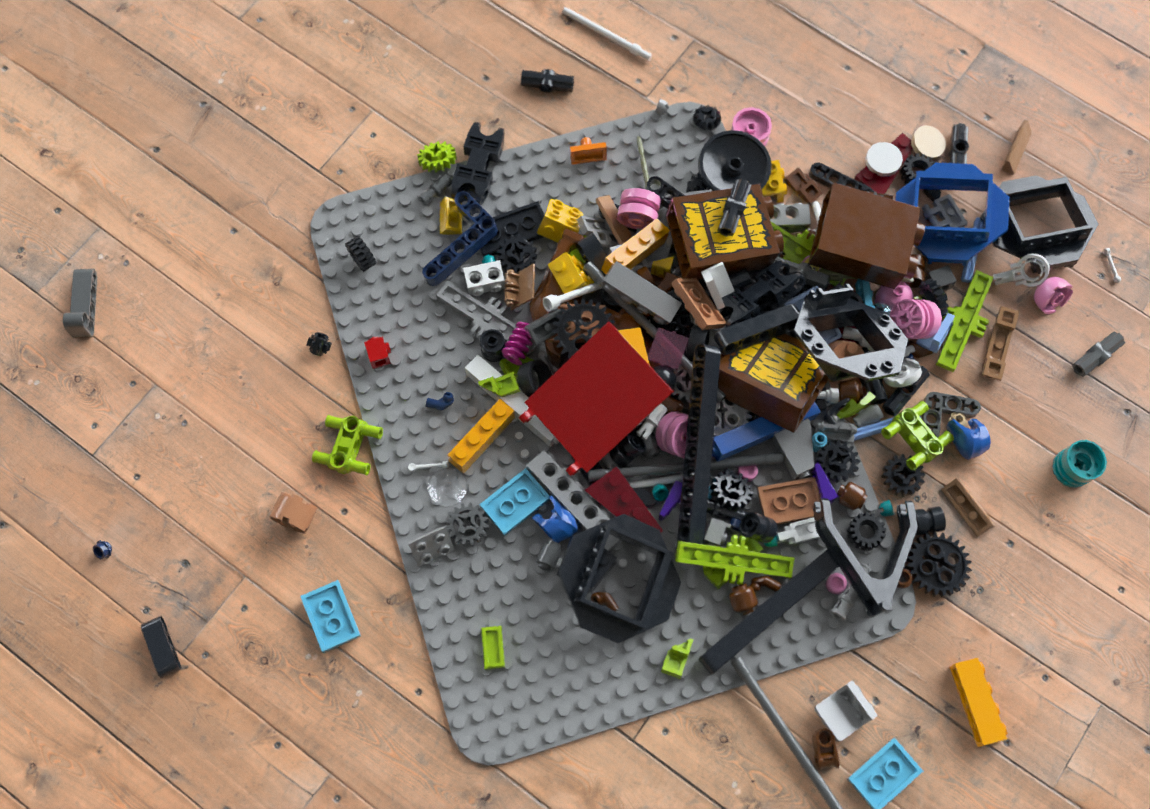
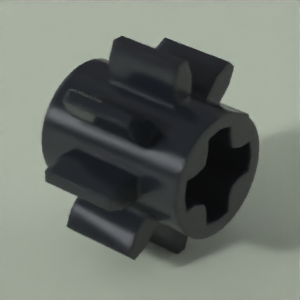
[668,312,694,338]
[306,332,332,356]

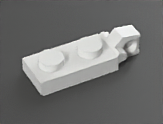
[776,517,820,545]

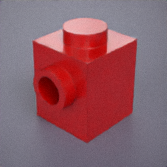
[364,336,391,369]

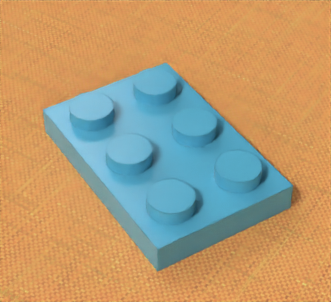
[480,468,550,536]
[300,580,361,653]
[847,738,923,809]

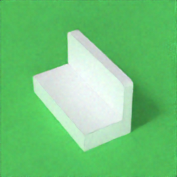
[701,262,734,310]

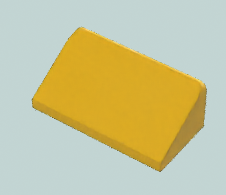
[440,197,462,235]
[651,257,674,278]

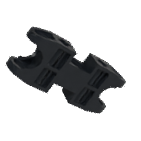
[451,122,505,205]
[715,260,805,327]

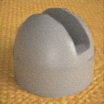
[655,99,669,115]

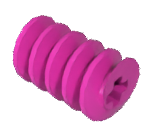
[502,322,533,366]

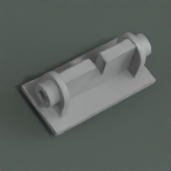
[815,420,857,442]

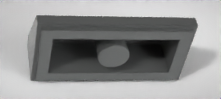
[524,309,569,345]

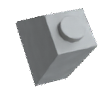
[771,419,814,480]

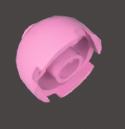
[1034,277,1073,314]
[875,282,913,316]

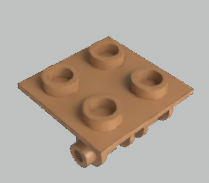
[504,264,535,311]

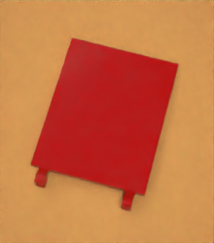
[519,321,674,476]

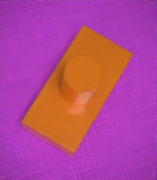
[570,137,607,165]

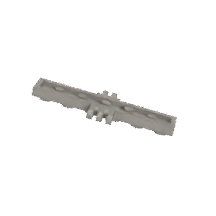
[436,281,537,357]

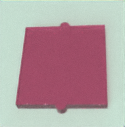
[648,328,689,370]

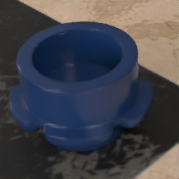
[93,540,112,559]

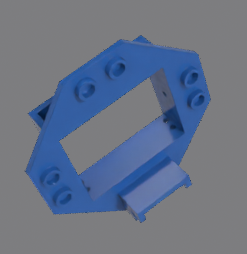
[896,163,1010,266]

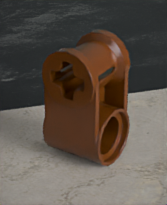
[812,728,840,771]

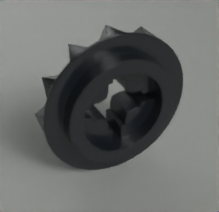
[693,104,722,131]

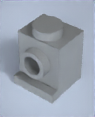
[704,518,731,547]

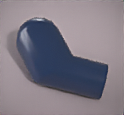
[426,392,454,411]

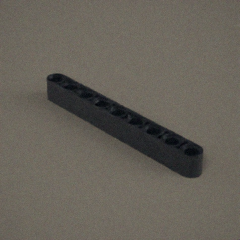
[698,549,839,675]

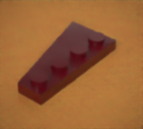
[854,133,913,194]
[584,467,663,533]

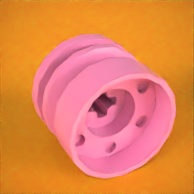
[890,299,942,339]

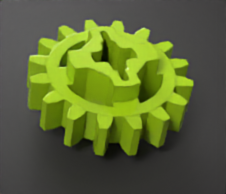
[417,141,457,173]

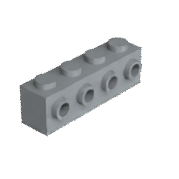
[601,261,682,325]

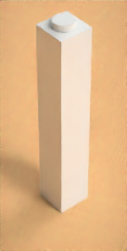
[465,355,559,447]

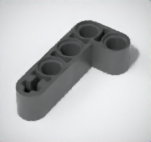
[63,268,97,337]

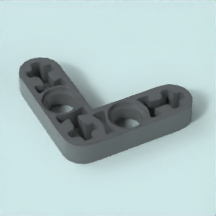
[921,392,981,437]

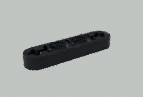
[809,162,874,192]

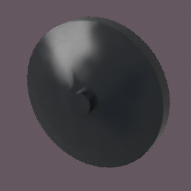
[698,130,772,191]

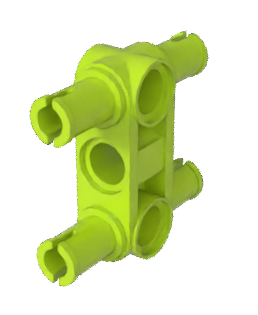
[881,401,954,470]
[312,415,383,476]

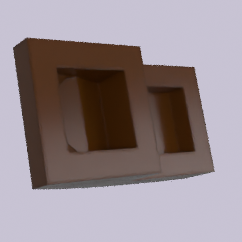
[783,167,823,204]

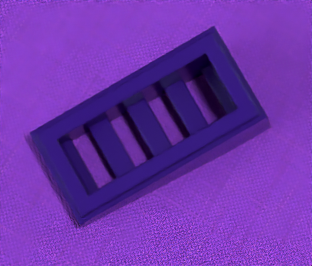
[811,463,838,504]
[658,480,682,521]

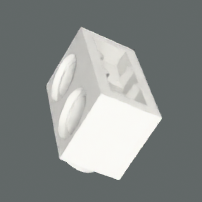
[463,260,505,296]

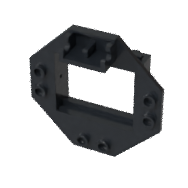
[980,175,1099,274]
[793,283,908,382]
[557,514,681,644]

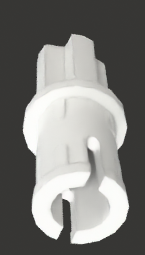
[636,404,667,441]

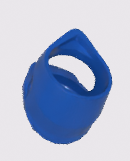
[946,419,991,460]
[532,496,578,543]

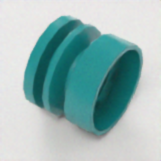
[1052,440,1107,488]

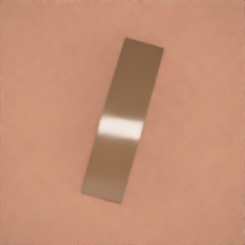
[982,306,1020,381]

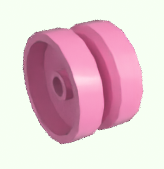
[731,108,772,147]
[617,188,661,229]
[656,412,688,459]

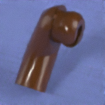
[906,341,934,358]
[750,576,781,592]
[590,592,620,611]

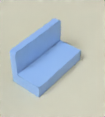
[916,313,955,353]

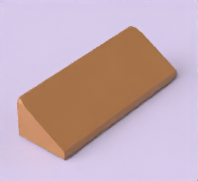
[1002,119,1031,174]
[595,195,632,245]
[941,478,995,537]

